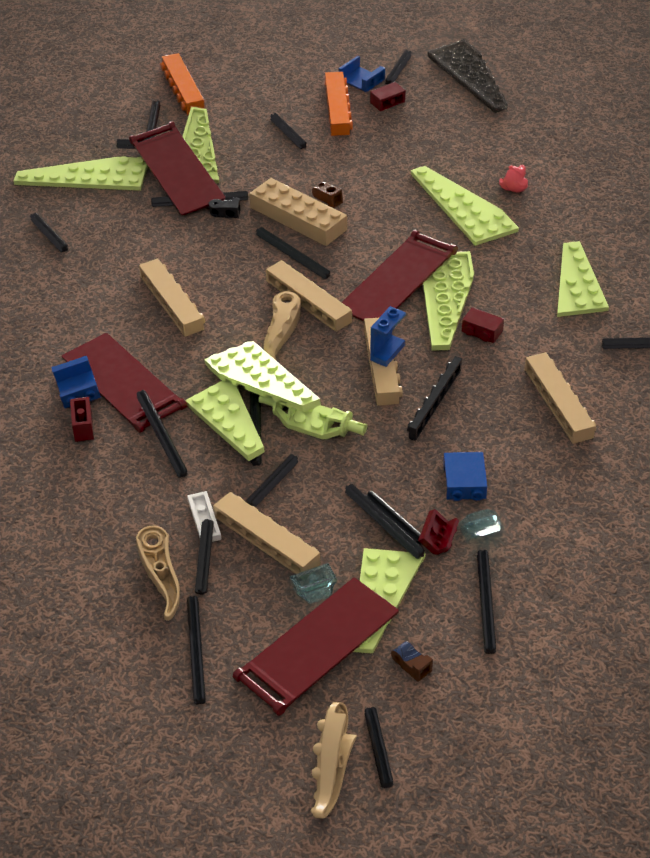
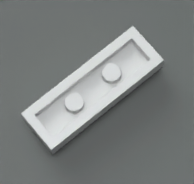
[187,491,221,542]

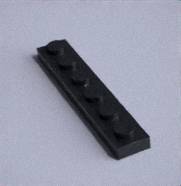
[407,356,462,441]

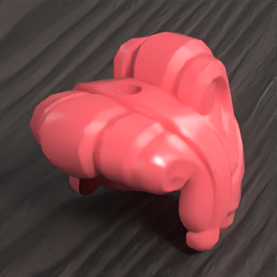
[499,165,528,193]

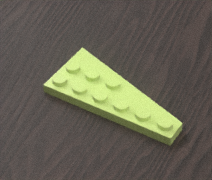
[182,106,219,183]
[557,241,609,317]
[185,380,265,461]
[353,548,425,653]

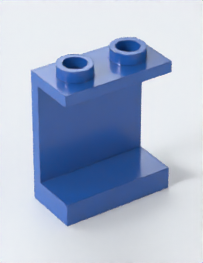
[338,56,385,92]
[370,306,406,367]
[51,356,101,408]
[443,452,487,501]

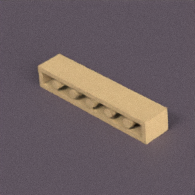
[139,258,205,337]
[266,260,352,332]
[364,318,403,406]
[525,352,596,444]
[213,492,320,579]

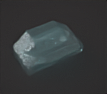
[459,509,504,541]
[290,563,337,604]

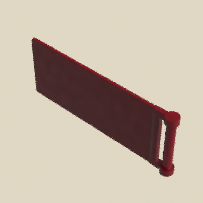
[129,121,225,216]
[341,230,458,321]
[62,333,187,433]
[233,578,399,716]

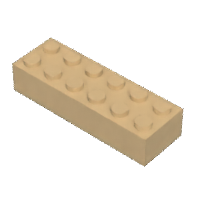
[249,178,347,246]

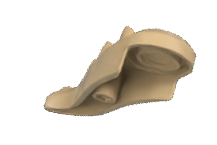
[264,291,301,361]
[136,526,180,621]
[311,702,357,819]

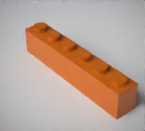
[160,53,205,115]
[325,72,353,136]

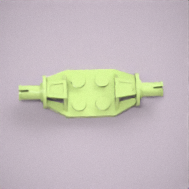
[259,395,367,439]

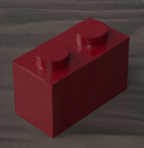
[370,82,406,111]
[461,307,504,343]
[70,397,94,442]

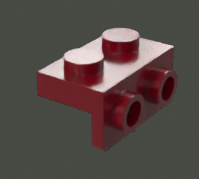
[418,509,459,555]

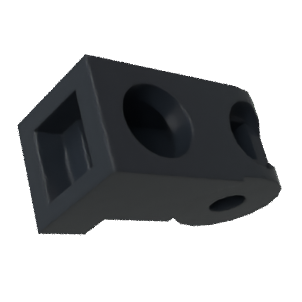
[209,198,241,218]

